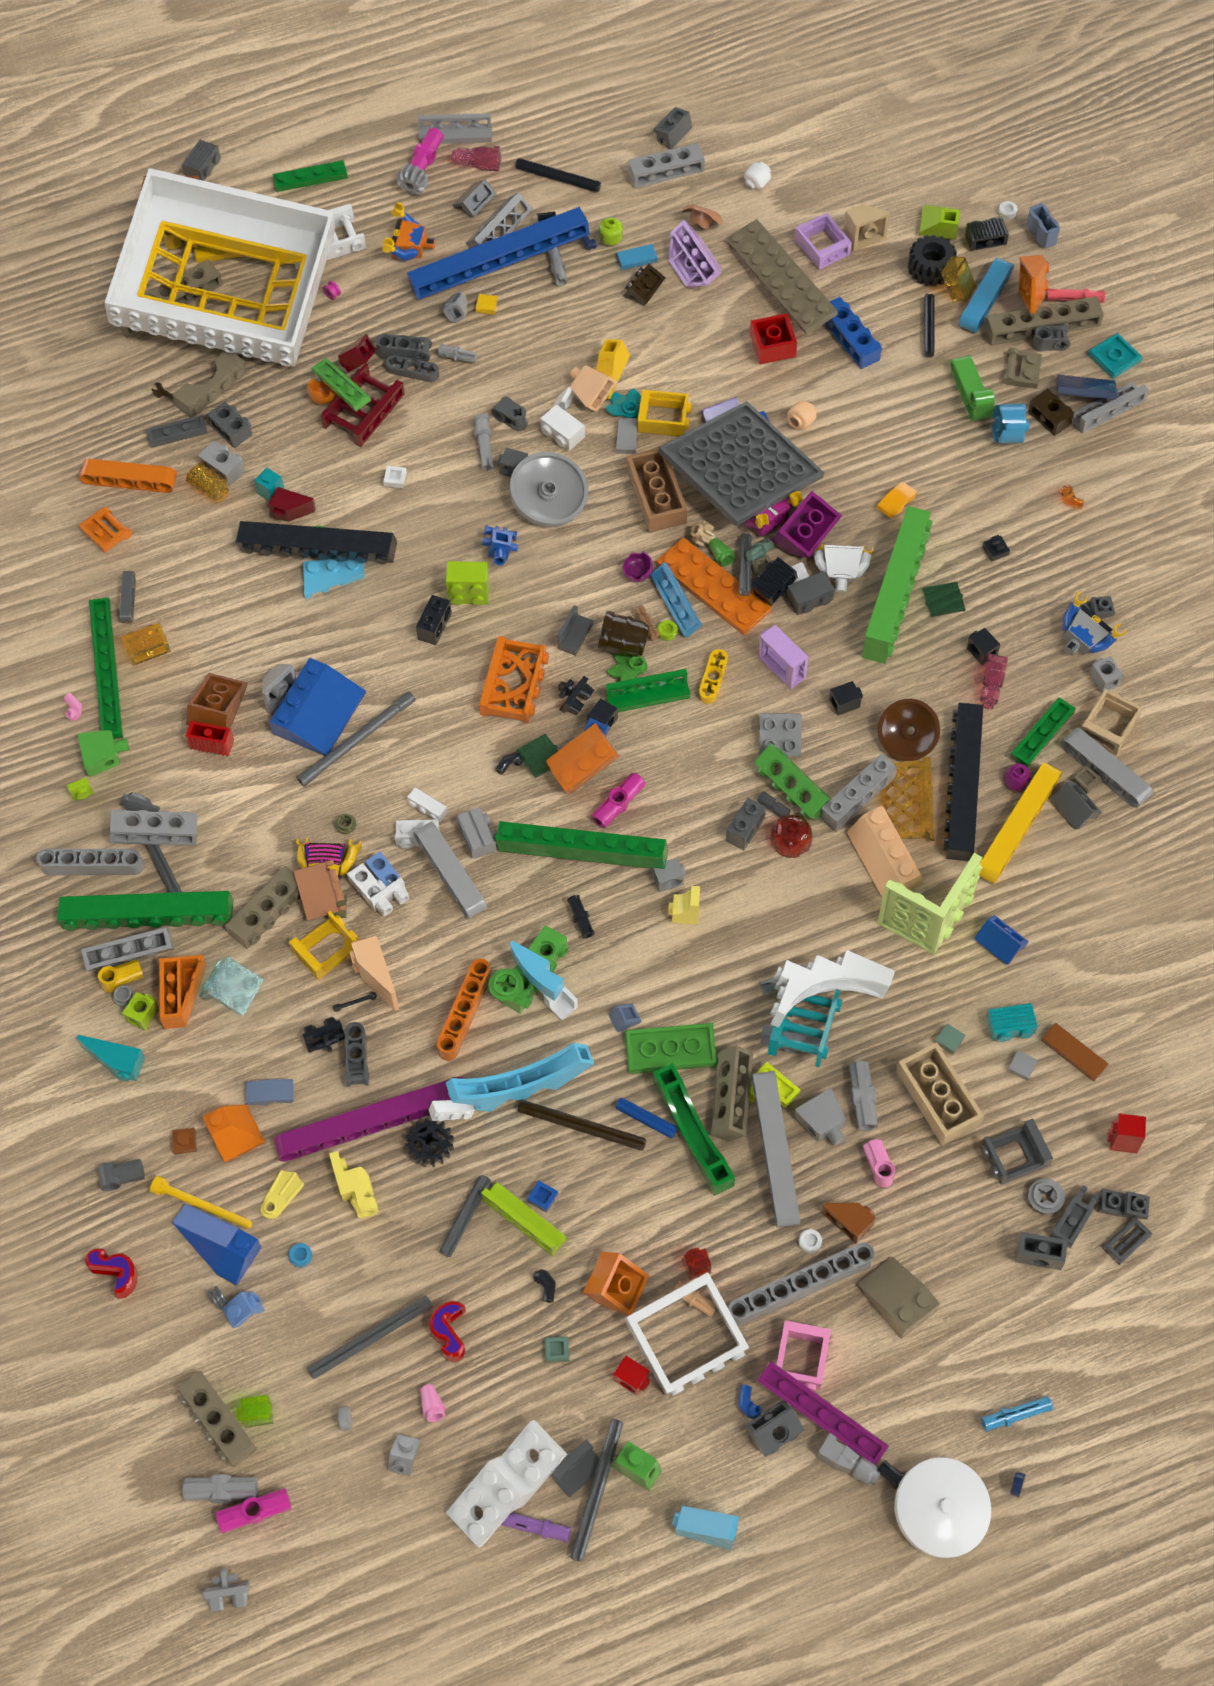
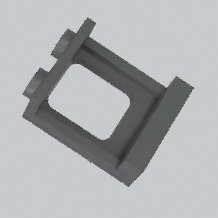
[980,1118,1053,1185]

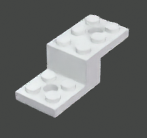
[446,1420,567,1548]

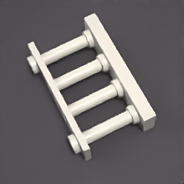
[294,204,366,270]

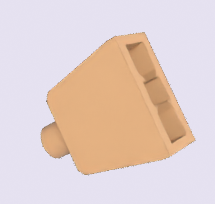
[570,365,617,412]

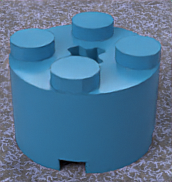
[992,404,1030,444]

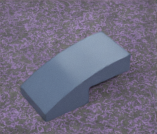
[245,1079,294,1106]

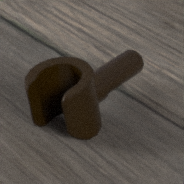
[151,382,174,399]

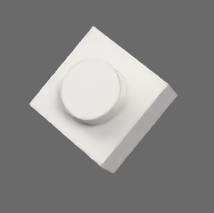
[383,466,407,488]

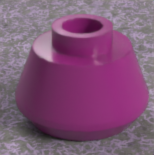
[1003,764,1032,791]

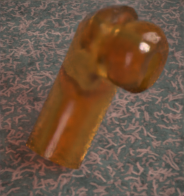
[1060,484,1085,509]

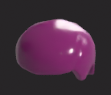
[622,551,653,582]

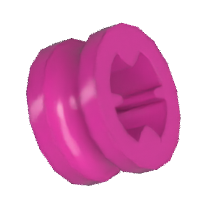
[322,281,341,300]

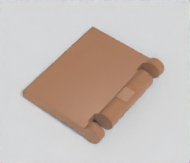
[294,860,347,921]

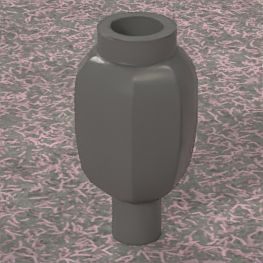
[120,792,160,812]

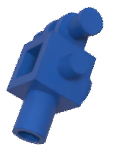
[482,525,518,566]

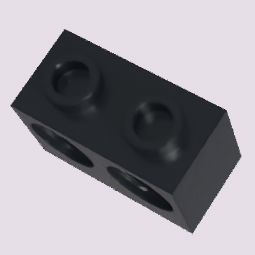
[416,595,452,645]

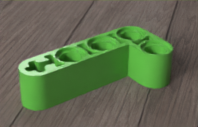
[950,355,995,421]

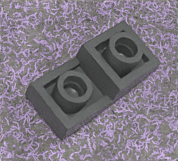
[1068,596,1115,619]
[1098,1188,1150,1219]

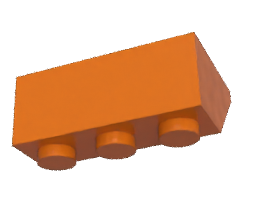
[546,723,621,794]

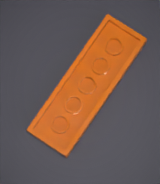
[656,537,772,636]

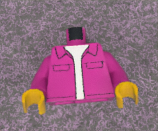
[745,491,803,537]

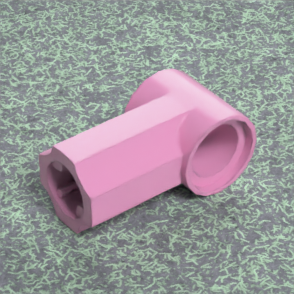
[863,1139,895,1188]

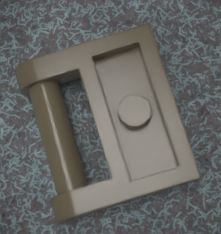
[1003,347,1042,389]

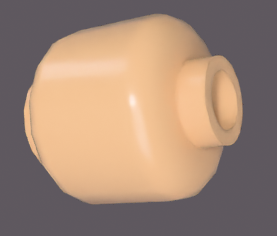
[788,401,816,430]

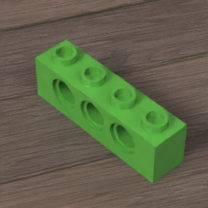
[754,744,831,820]
[498,925,569,1014]

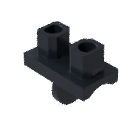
[558,676,594,715]
[302,1017,345,1053]

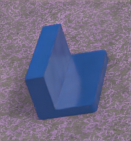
[974,915,1029,965]

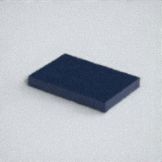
[1056,374,1117,399]

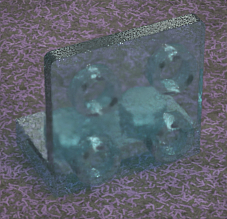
[199,956,263,1015]

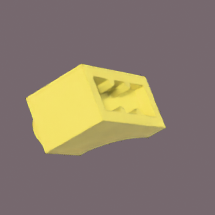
[668,886,700,925]

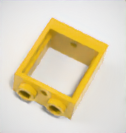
[638,390,692,436]

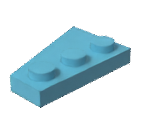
[303,559,365,599]

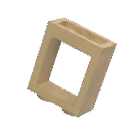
[1081,689,1143,755]

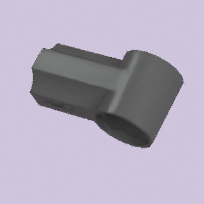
[97,1159,145,1191]

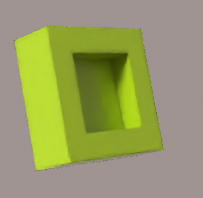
[67,777,94,801]

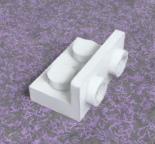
[395,819,439,849]

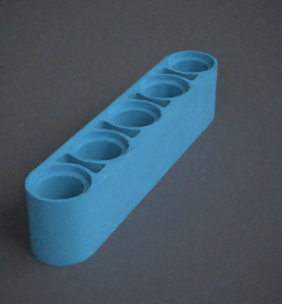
[958,257,1014,333]

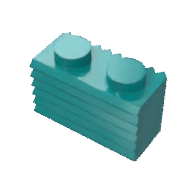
[986,1003,1038,1042]

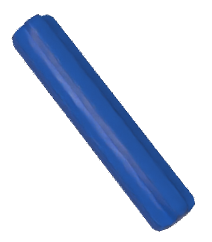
[616,1098,677,1138]

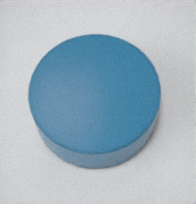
[289,1243,312,1268]

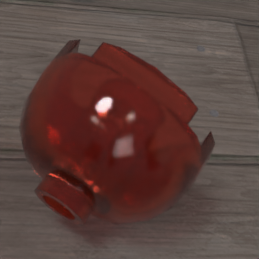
[771,815,813,858]

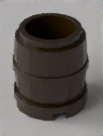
[598,611,650,657]

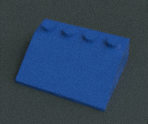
[270,657,366,756]

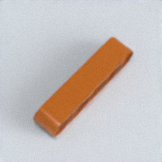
[79,459,177,493]
[437,958,491,1061]

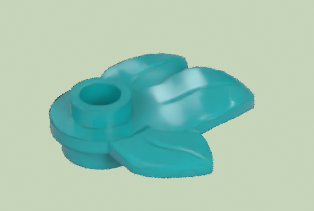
[606,388,641,418]

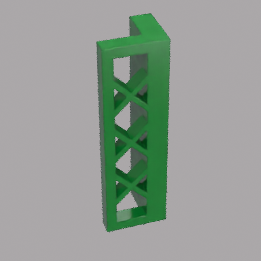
[606,669,691,712]

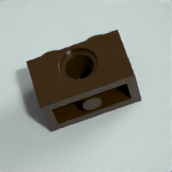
[1028,388,1074,436]

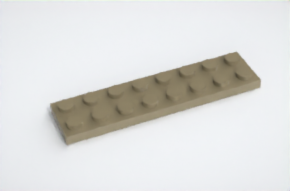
[726,219,838,335]

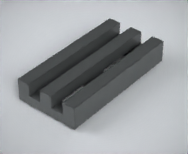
[1103,1217,1153,1266]

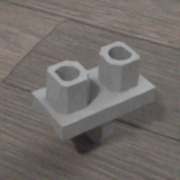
[203,1568,250,1612]

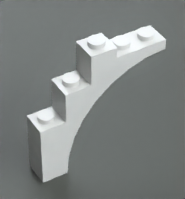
[770,950,895,1028]

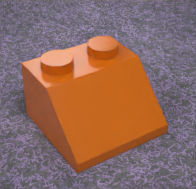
[583,1251,650,1316]

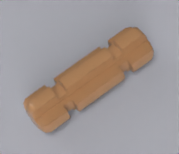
[634,605,659,641]

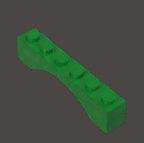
[653,1063,735,1196]

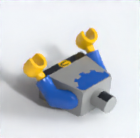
[1062,591,1127,656]

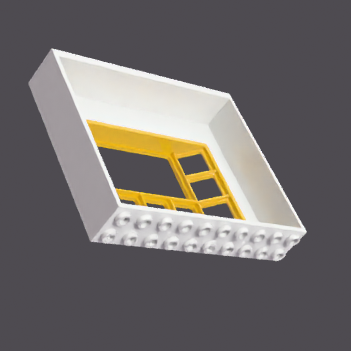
[105,168,335,367]

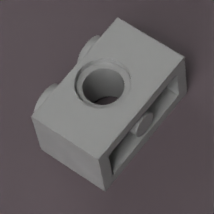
[198,441,245,487]

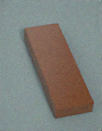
[1041,1023,1109,1082]

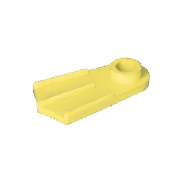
[261,1170,304,1219]

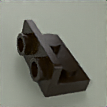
[623,263,666,306]

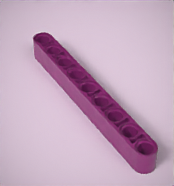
[273,1077,464,1162]

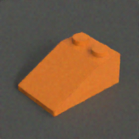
[1018,255,1049,314]

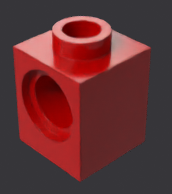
[613,1355,651,1396]

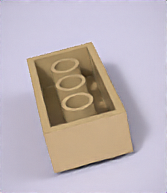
[896,1042,984,1146]

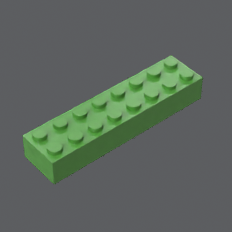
[862,506,933,664]

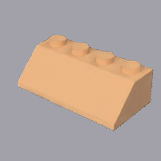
[847,805,923,898]

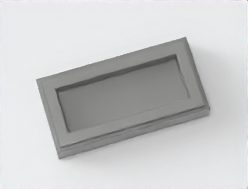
[616,418,638,454]

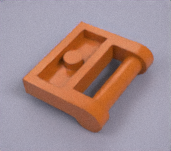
[79,507,132,553]

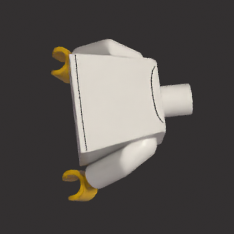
[812,543,874,593]

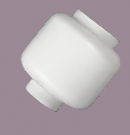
[744,162,771,190]

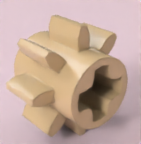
[690,520,715,547]

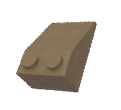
[857,1257,940,1339]

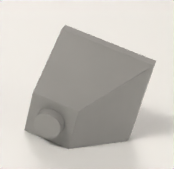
[262,664,296,715]

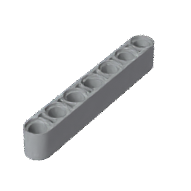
[752,1071,800,1228]
[728,1243,874,1326]

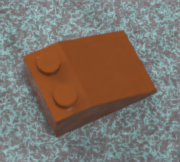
[186,673,248,728]

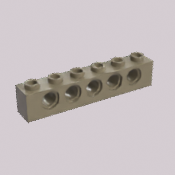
[118,259,223,338]
[985,296,1104,345]

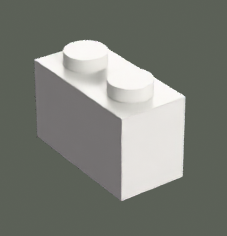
[540,404,585,451]

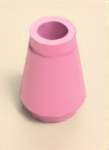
[420,1384,446,1422]

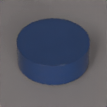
[1010,1471,1026,1497]

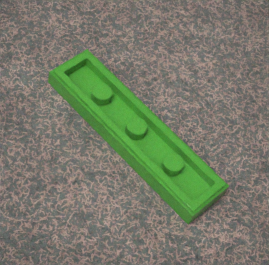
[311,358,371,411]

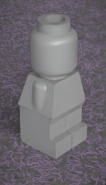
[817,1433,881,1485]

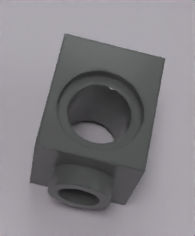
[498,447,528,477]

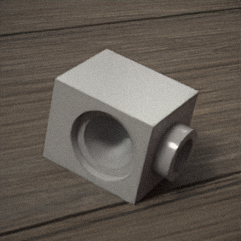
[1090,656,1123,693]
[652,858,686,893]

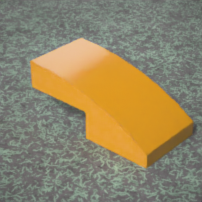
[876,482,918,519]

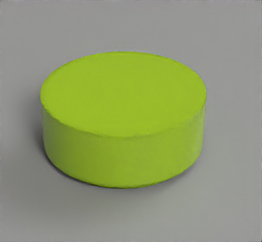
[657,620,678,641]

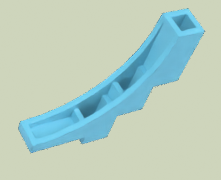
[446,1043,594,1112]

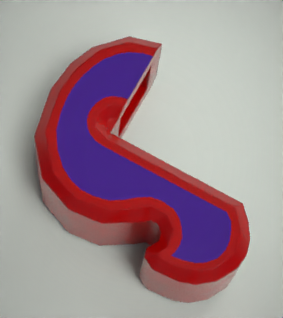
[85,1248,138,1299]
[429,1301,466,1362]

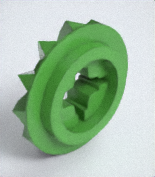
[489,968,524,1002]

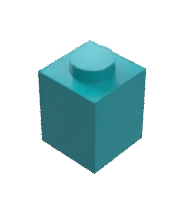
[254,467,284,502]

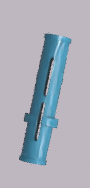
[981,1396,1053,1432]

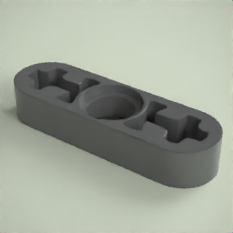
[385,355,439,382]
[120,571,136,623]

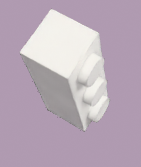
[407,787,448,822]
[428,1100,475,1121]

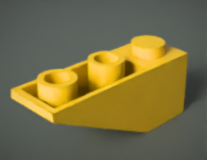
[596,339,630,400]

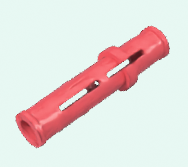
[1047,288,1105,303]

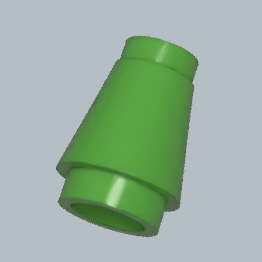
[709,538,735,566]

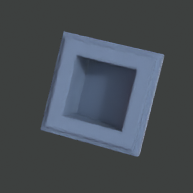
[609,1003,642,1032]

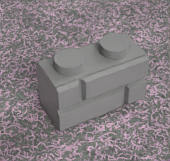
[457,807,497,859]

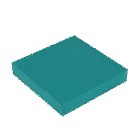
[1088,332,1143,379]

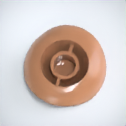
[681,204,722,229]

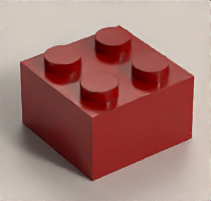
[750,313,797,364]

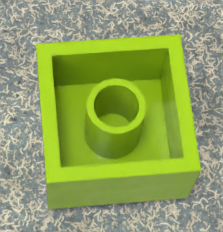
[446,561,490,605]

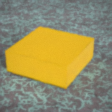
[476,294,498,315]

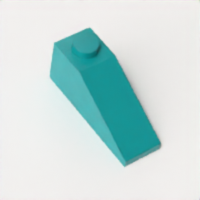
[77,1035,145,1082]

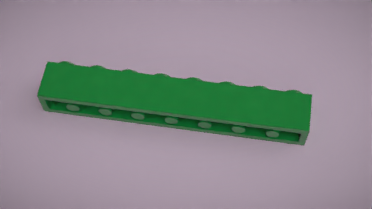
[495,821,669,869]
[57,891,234,931]

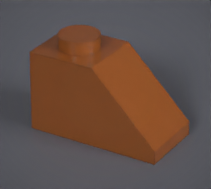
[822,1202,876,1244]

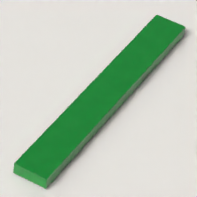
[89,597,123,739]

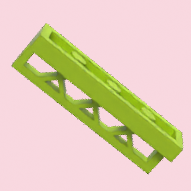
[481,1182,567,1257]

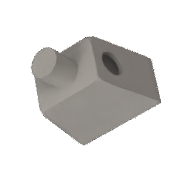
[794,1088,846,1146]

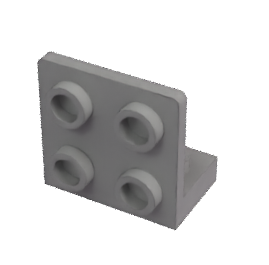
[759,713,802,756]

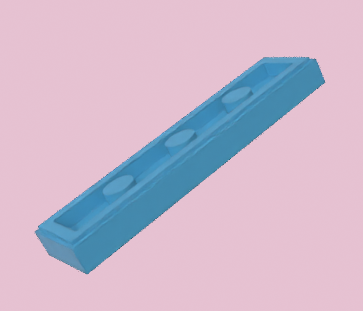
[650,562,702,638]

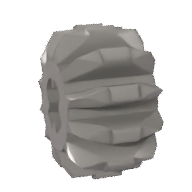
[396,163,429,195]

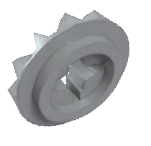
[1028,1179,1065,1215]

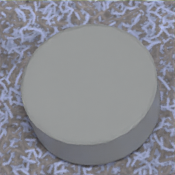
[338,1406,352,1431]

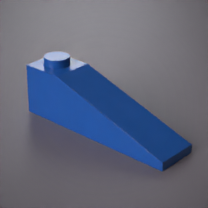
[172,1204,262,1286]

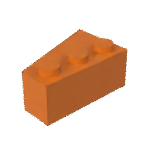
[159,955,207,1029]

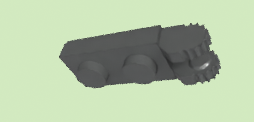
[1050,1185,1100,1249]

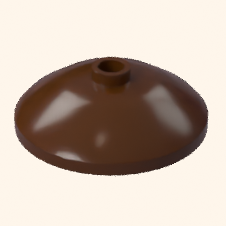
[878,699,941,761]

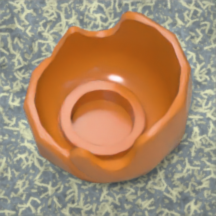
[307,379,337,404]

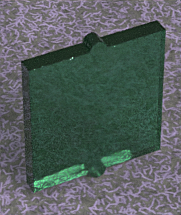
[923,582,966,617]
[516,733,558,779]

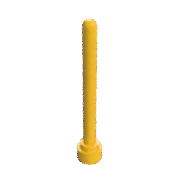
[150,1175,252,1229]

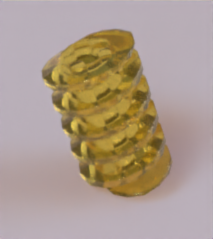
[186,462,229,503]

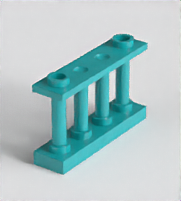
[767,989,843,1067]

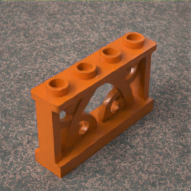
[479,636,549,723]

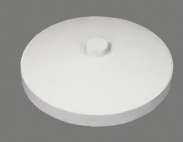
[895,1457,991,1558]

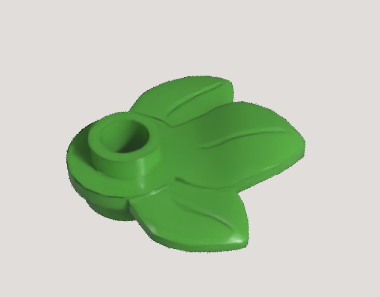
[607,654,648,681]

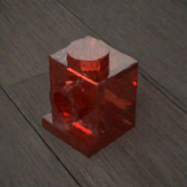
[682,1248,712,1280]

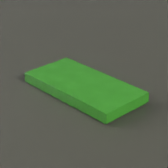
[625,1023,717,1074]

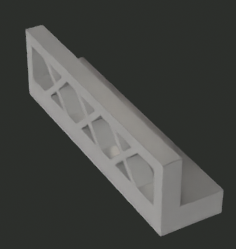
[418,113,492,144]
[466,192,532,248]
[1072,382,1149,434]

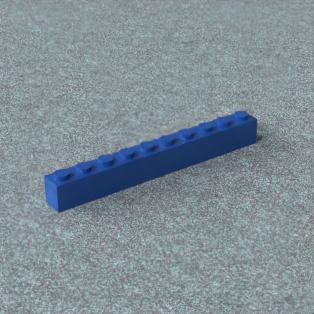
[407,207,590,300]

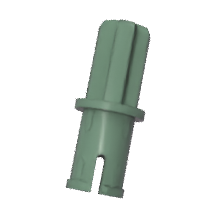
[745,538,774,562]

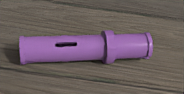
[501,1512,571,1543]

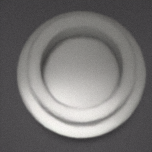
[113,985,135,1007]

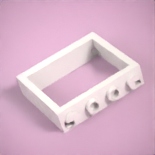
[624,1273,749,1396]

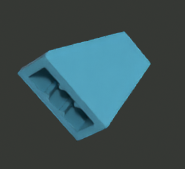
[672,1506,739,1551]

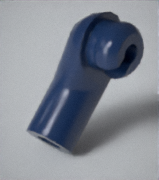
[580,235,597,250]

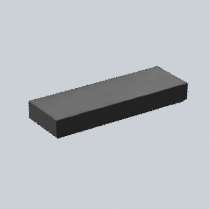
[146,415,208,448]

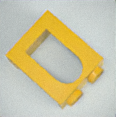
[289,911,359,980]

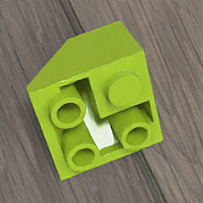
[919,204,960,239]

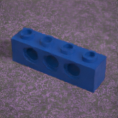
[824,296,882,369]

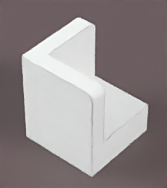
[543,986,578,1021]

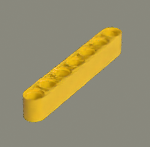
[978,762,1063,884]

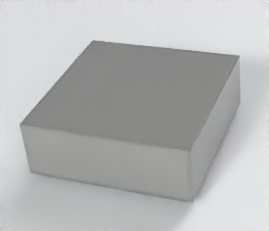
[1008,1050,1038,1081]

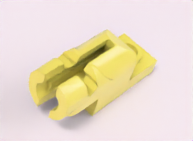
[329,1151,379,1218]

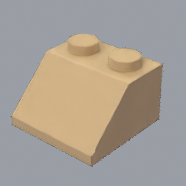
[844,204,890,251]

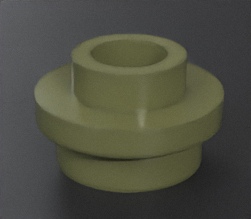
[335,813,357,834]

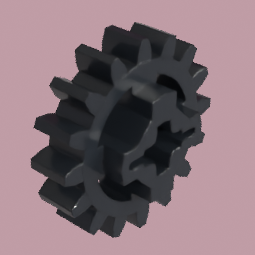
[405,1118,454,1167]

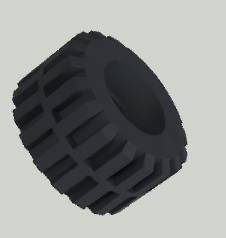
[908,235,957,286]

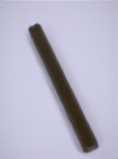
[518,1100,646,1151]

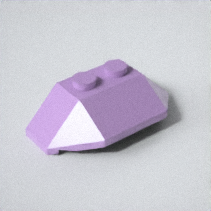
[669,220,721,288]

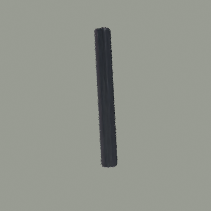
[515,158,601,192]

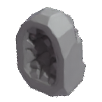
[443,292,468,323]

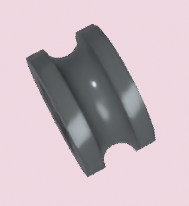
[207,1286,228,1309]

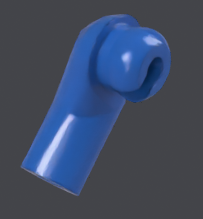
[738,1385,762,1419]

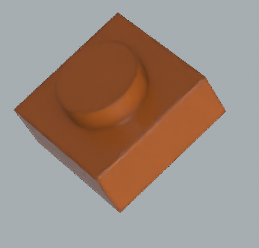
[172,1128,197,1154]

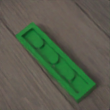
[272,160,348,192]
[1010,697,1076,768]

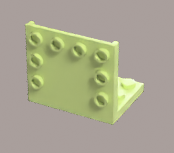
[877,853,982,955]

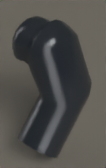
[533,1269,556,1303]

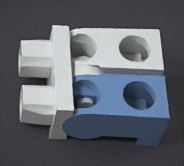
[347,851,409,916]

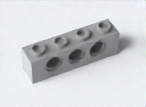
[628,143,705,188]
[822,753,897,832]
[110,809,197,846]
[81,927,175,972]

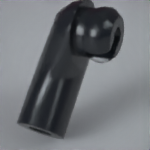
[495,751,525,775]

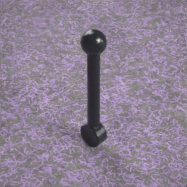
[332,992,377,1012]

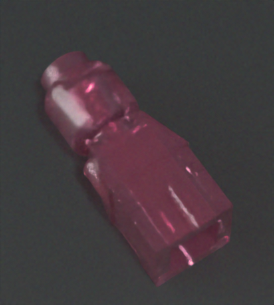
[452,146,501,171]
[980,654,1008,709]

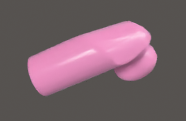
[63,693,83,721]

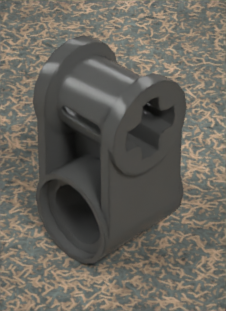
[1032,325,1071,352]
[491,396,528,431]

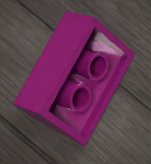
[771,491,842,558]

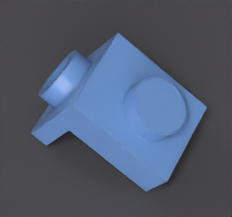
[222,1292,264,1328]

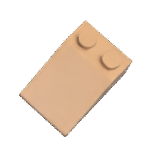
[349,935,399,1011]

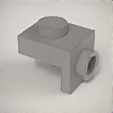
[388,1434,421,1476]

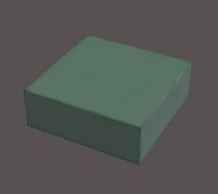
[935,1024,966,1054]
[545,1336,569,1363]

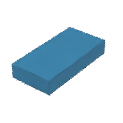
[617,244,658,270]

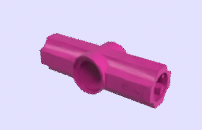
[409,127,444,171]
[591,772,646,829]
[216,1488,292,1534]

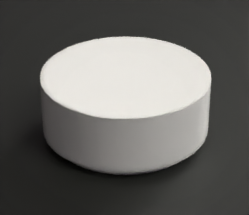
[998,201,1017,220]
[799,1229,822,1254]

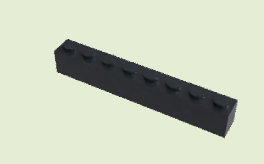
[235,521,398,564]
[943,702,984,861]

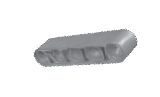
[1061,728,1153,808]
[413,821,487,919]
[36,849,144,875]

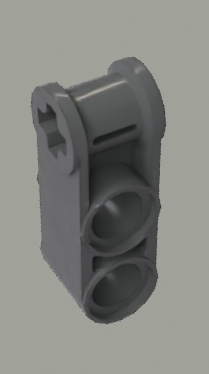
[376,333,432,362]
[345,1022,369,1087]

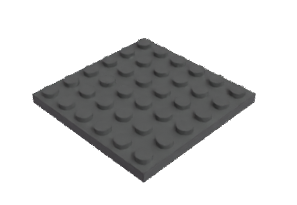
[658,401,825,526]

